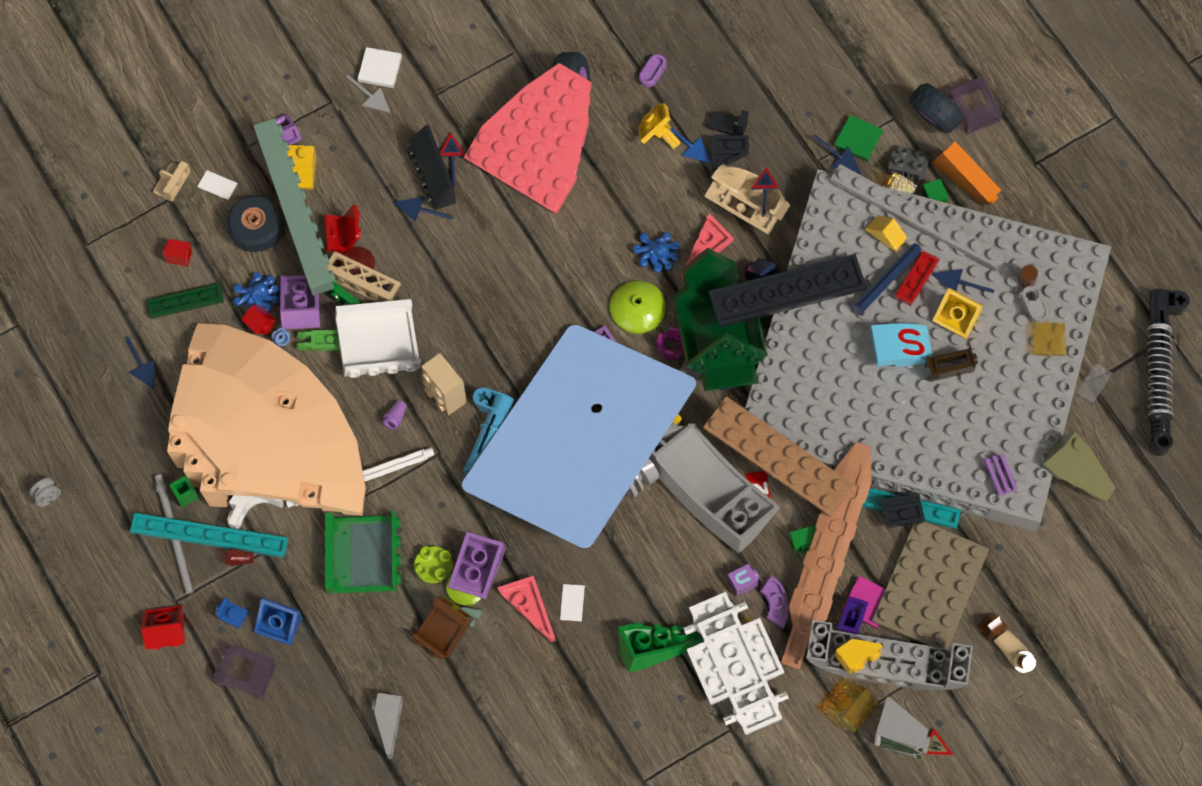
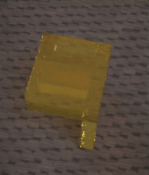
[886,173,917,194]

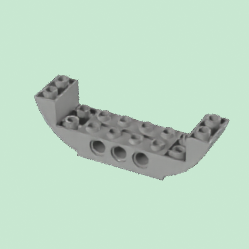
[807,620,973,691]

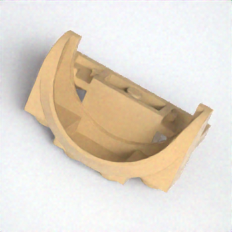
[704,164,790,235]

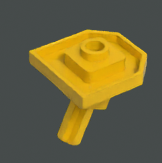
[638,103,681,149]

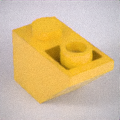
[835,639,883,674]

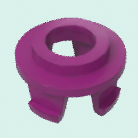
[656,326,684,360]

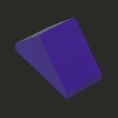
[838,596,869,635]

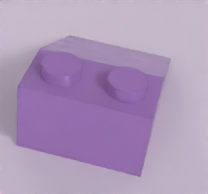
[280,275,320,329]
[448,532,506,599]

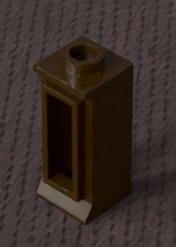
[924,347,978,382]

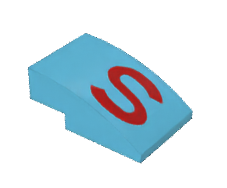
[870,323,933,367]

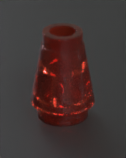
[225,547,254,567]

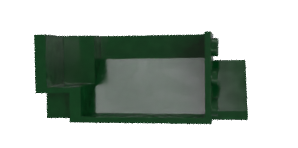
[672,247,768,391]

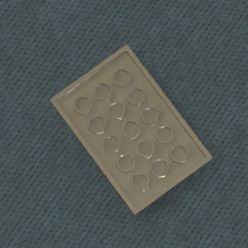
[872,522,989,649]

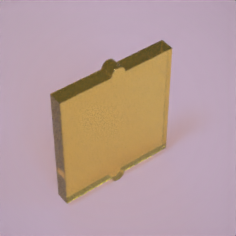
[1032,321,1066,357]

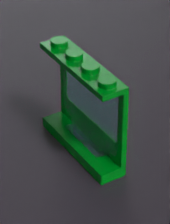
[325,510,401,594]

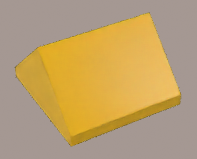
[932,288,983,339]

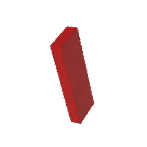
[894,251,940,306]

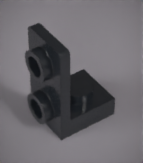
[708,110,749,135]

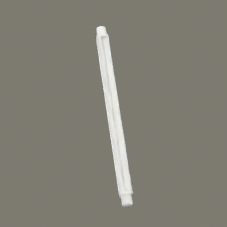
[286,447,434,508]

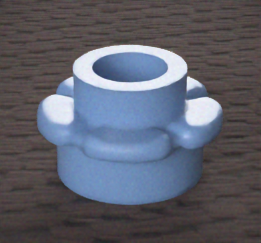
[272,328,290,346]

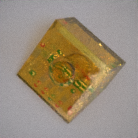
[818,678,879,733]

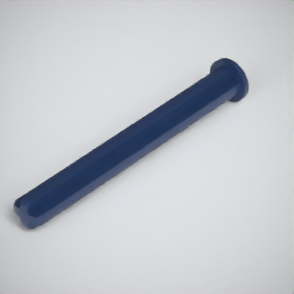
[852,243,922,316]

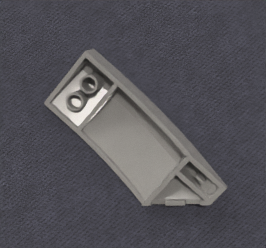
[649,423,780,553]

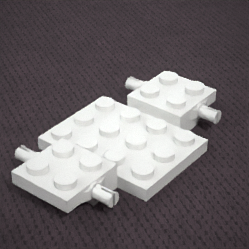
[683,592,789,735]

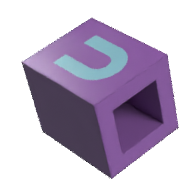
[727,564,759,597]

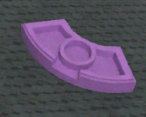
[760,575,789,630]

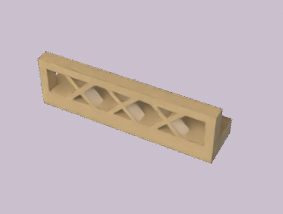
[327,252,401,302]

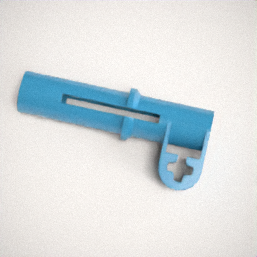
[463,387,514,474]

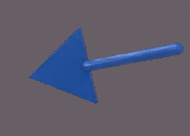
[670,126,712,164]

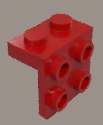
[323,205,361,253]

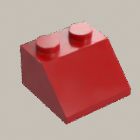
[141,604,186,650]

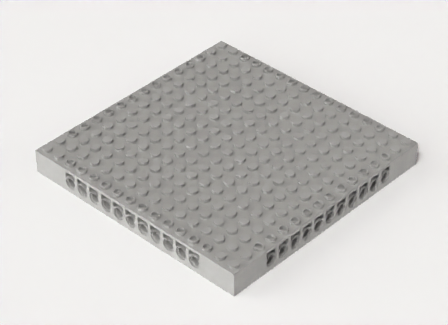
[745,169,1111,532]

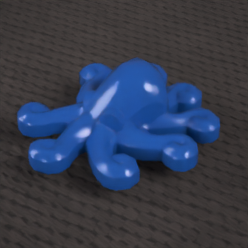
[633,232,680,273]
[234,272,280,312]

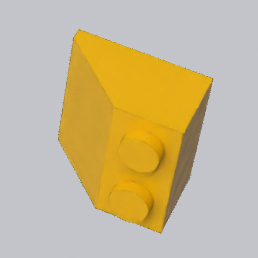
[286,145,317,189]

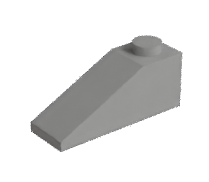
[372,693,403,759]

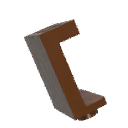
[412,596,474,659]

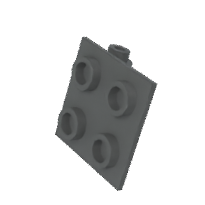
[888,145,930,182]

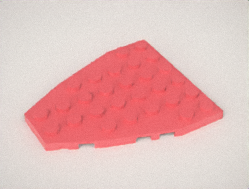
[464,63,592,213]

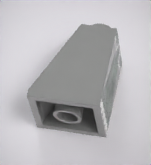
[874,697,931,759]

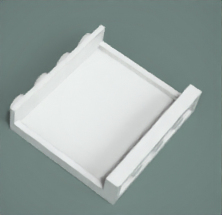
[335,299,421,378]

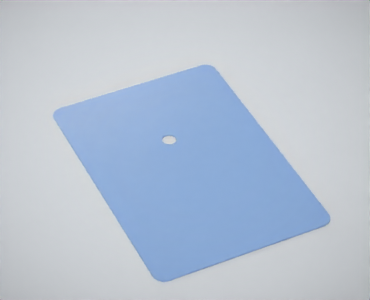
[462,325,696,548]

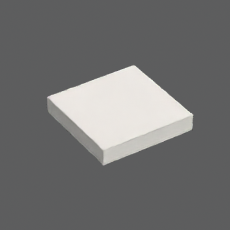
[358,47,402,88]

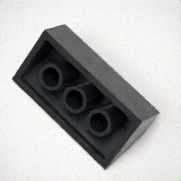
[408,124,456,210]

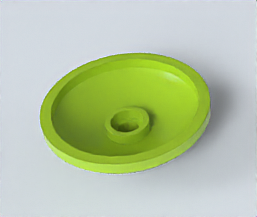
[610,281,666,334]

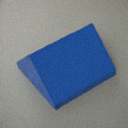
[254,598,303,645]

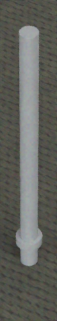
[155,475,193,594]

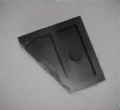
[711,135,749,172]

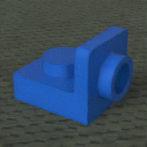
[215,598,249,629]

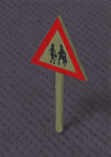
[922,728,954,756]

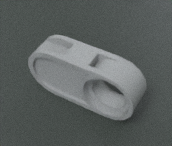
[1021,286,1048,324]

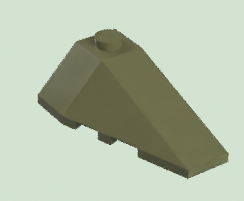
[1042,432,1116,503]

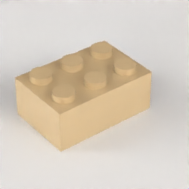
[421,353,467,416]

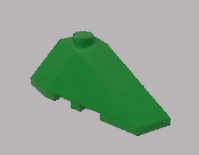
[618,623,704,672]

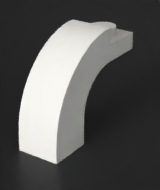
[227,495,286,530]

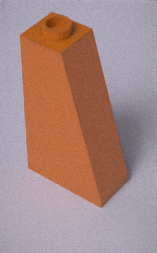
[931,141,1001,206]

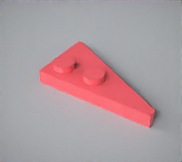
[681,214,734,280]
[497,576,556,642]

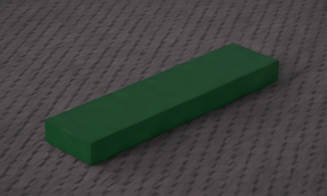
[146,283,225,319]

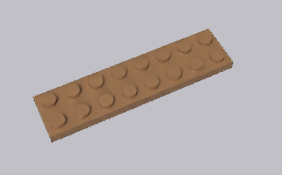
[703,396,854,517]

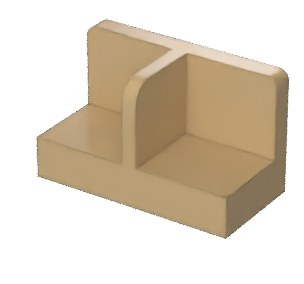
[153,161,191,201]

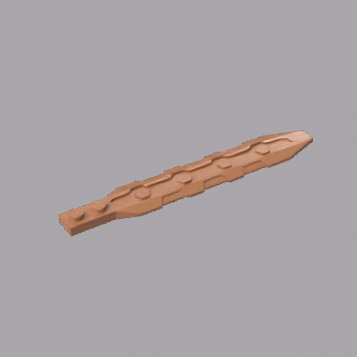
[781,442,872,670]

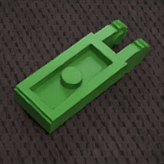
[296,330,340,351]

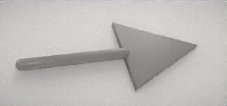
[346,75,391,113]

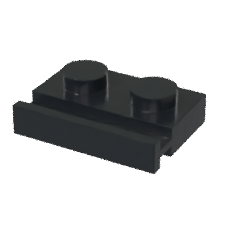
[880,493,925,529]

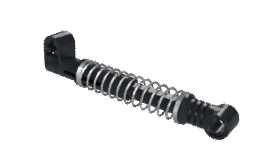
[1147,289,1190,456]

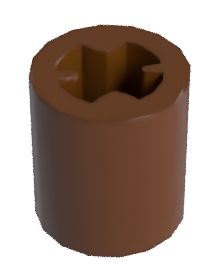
[1018,265,1038,288]

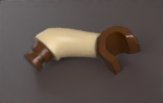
[978,614,1036,673]

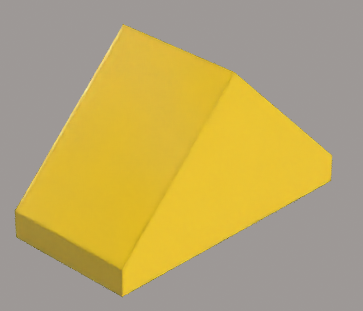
[865,215,907,252]

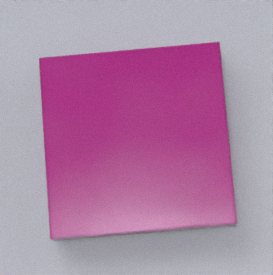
[841,576,886,629]

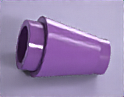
[383,400,407,430]

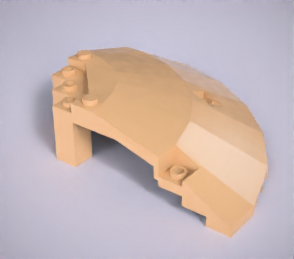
[167,323,366,516]

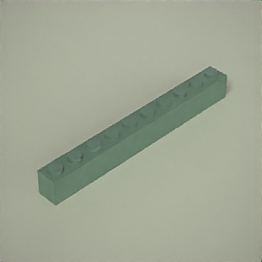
[253,118,336,296]

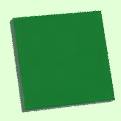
[834,115,884,162]

